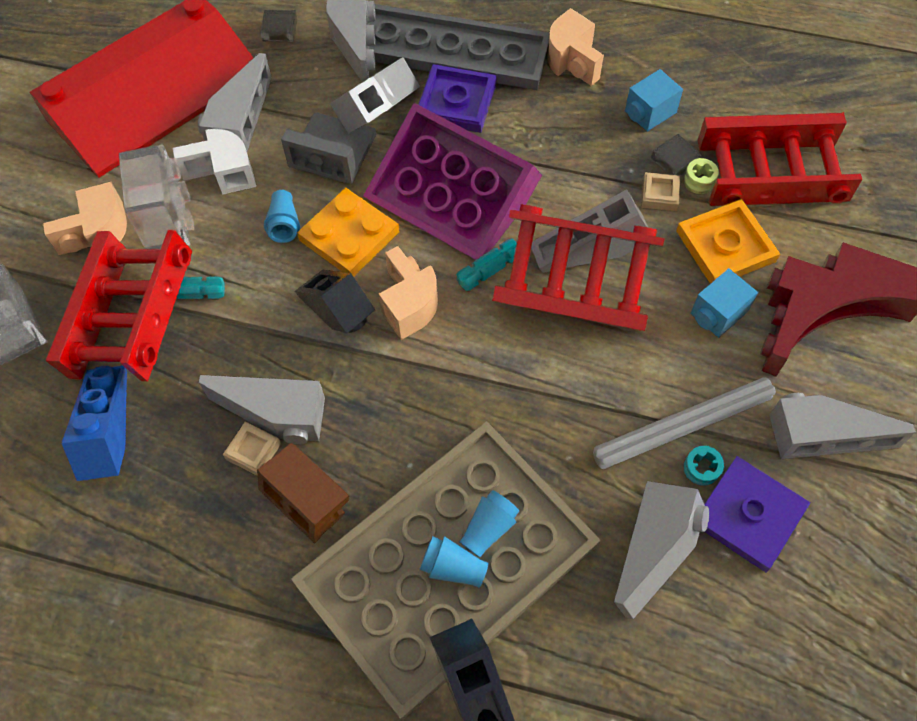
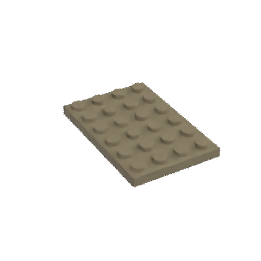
[291,421,601,721]

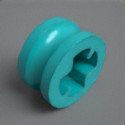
[683,446,724,486]

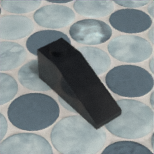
[429,618,515,721]

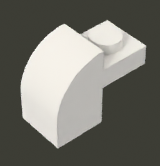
[173,129,256,194]

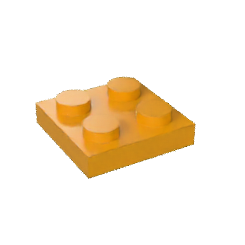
[297,188,400,277]
[676,199,780,284]

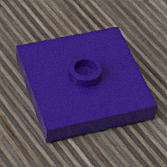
[418,64,497,133]
[704,456,811,573]

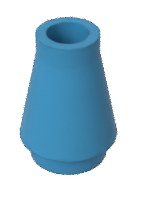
[264,190,300,243]
[459,490,520,558]
[420,536,489,588]

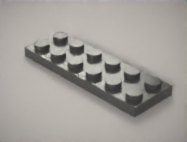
[369,4,549,90]

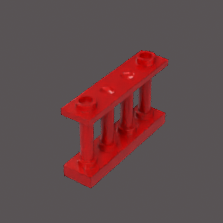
[697,112,863,206]
[492,204,665,331]
[46,230,192,382]

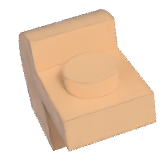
[547,8,604,86]
[43,182,127,255]
[379,246,438,340]

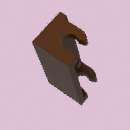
[257,443,349,544]

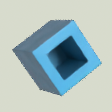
[625,69,683,132]
[690,268,758,338]

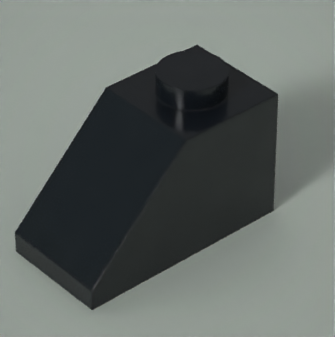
[295,269,375,333]

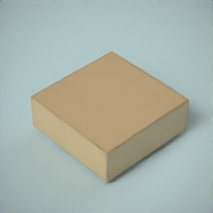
[641,172,680,211]
[223,422,281,476]

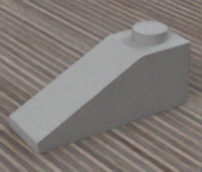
[198,53,272,151]
[531,189,648,273]
[199,375,325,445]
[769,393,916,459]
[614,481,709,619]

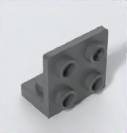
[281,113,376,185]

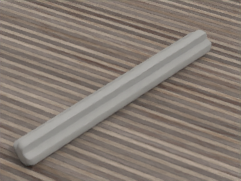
[593,378,776,469]

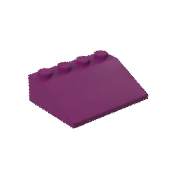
[363,103,542,260]

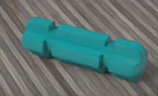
[456,239,517,291]
[176,277,225,299]

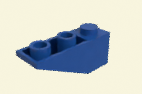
[61,365,127,481]

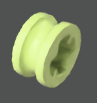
[684,158,719,194]

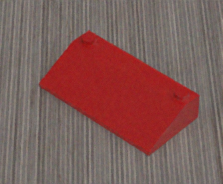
[29,0,254,178]

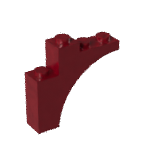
[760,242,917,377]

